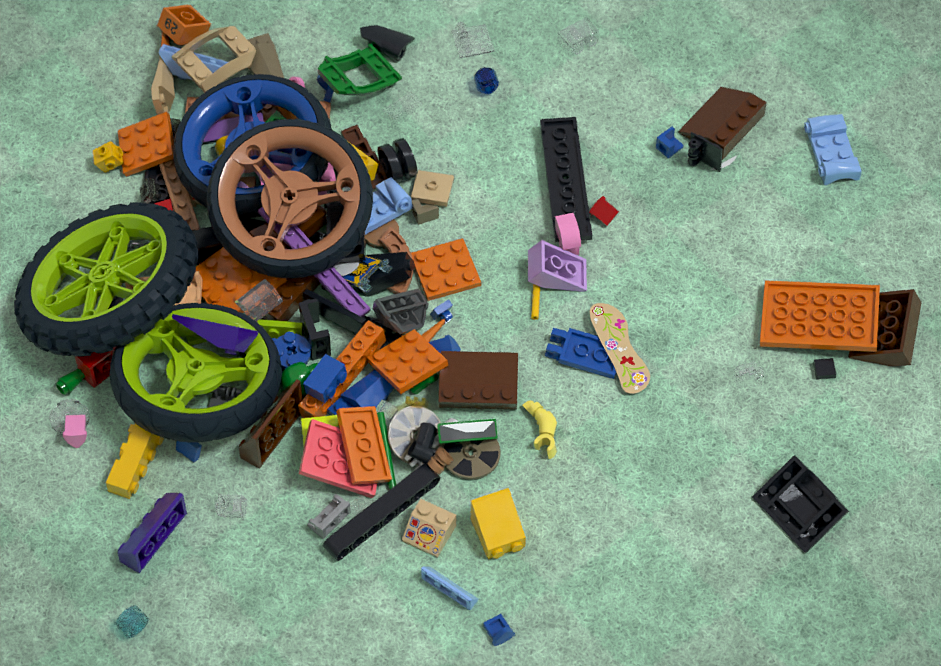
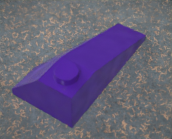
[172,314,258,355]

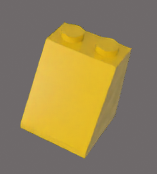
[471,488,526,559]

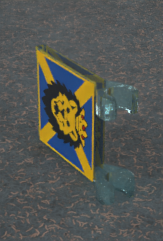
[342,256,393,293]

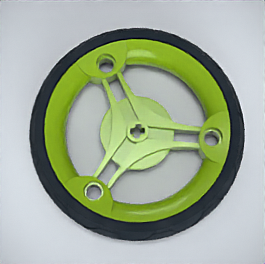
[110,303,282,442]

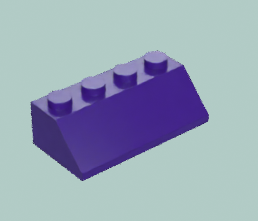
[118,493,187,573]

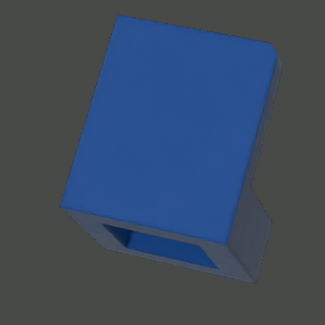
[656,126,684,159]

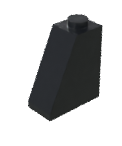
[359,252,415,297]

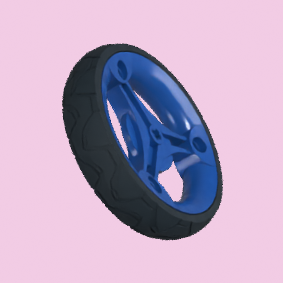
[173,74,332,218]

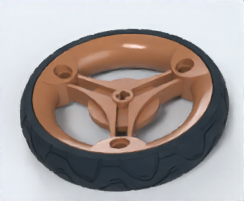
[207,119,373,279]

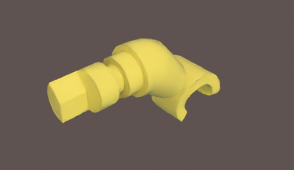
[522,400,557,459]

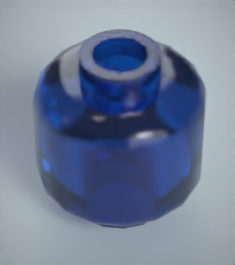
[474,67,499,94]

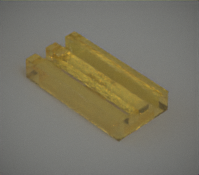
[405,396,429,408]

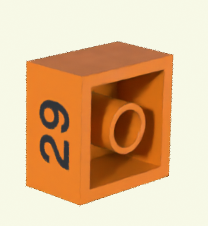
[157,4,211,45]

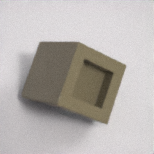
[412,199,439,225]

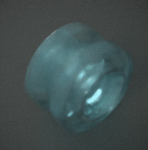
[116,605,149,638]

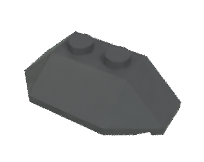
[373,289,429,334]

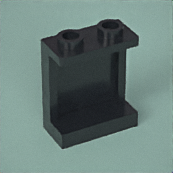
[299,298,331,360]

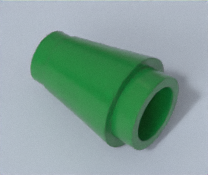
[55,368,85,395]

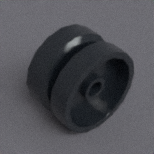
[377,138,418,183]

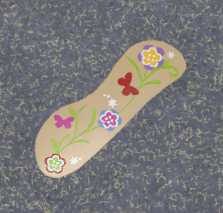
[590,303,650,393]

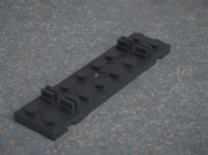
[540,117,593,242]

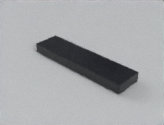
[303,289,366,334]

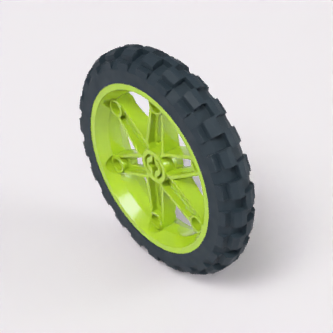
[14,202,198,357]

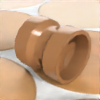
[427,447,454,474]

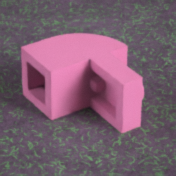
[555,213,581,255]

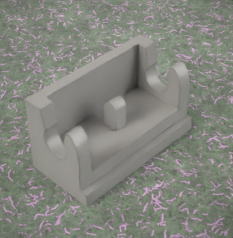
[307,494,351,539]

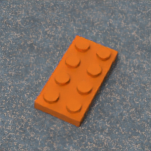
[336,406,392,485]

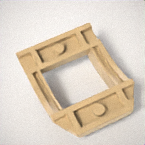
[171,26,256,93]

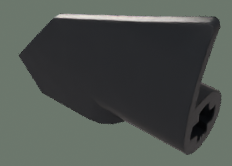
[360,25,415,61]

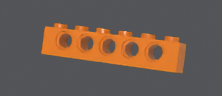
[298,320,386,418]

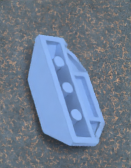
[159,44,228,80]

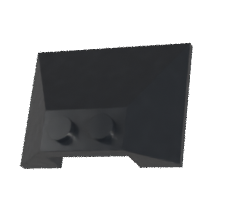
[752,455,849,553]

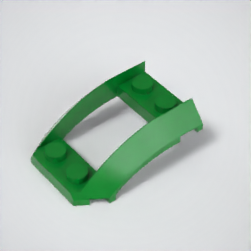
[318,43,402,96]

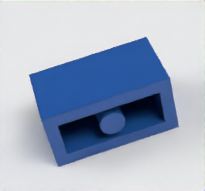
[303,354,347,403]

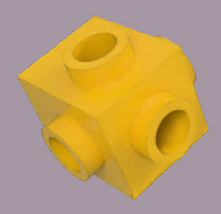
[93,141,123,173]

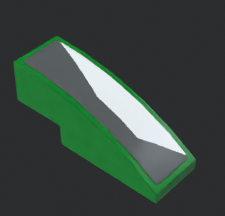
[437,419,498,444]

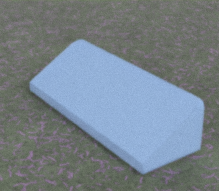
[421,566,478,610]

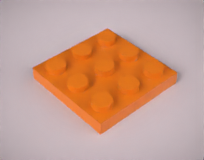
[118,112,174,177]
[411,238,481,301]
[367,329,448,394]

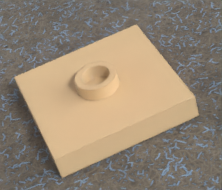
[411,170,454,207]

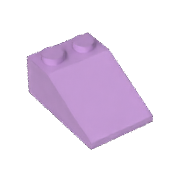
[528,240,587,292]

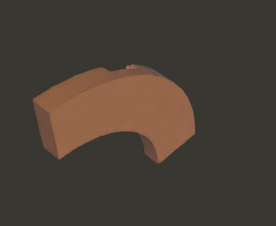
[379,227,413,294]

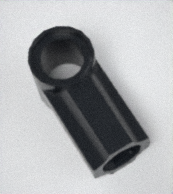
[408,422,438,464]

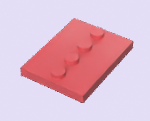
[298,419,377,498]

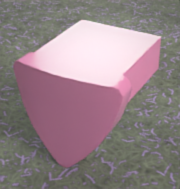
[63,415,87,448]

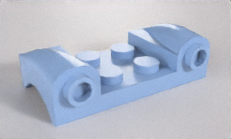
[804,114,862,185]
[365,177,413,235]

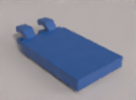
[545,328,616,379]

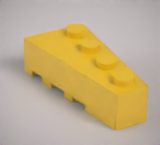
[106,423,164,499]

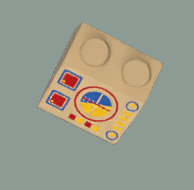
[402,499,456,558]

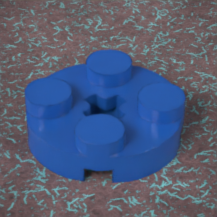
[274,332,311,369]

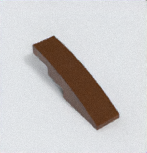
[340,124,388,190]

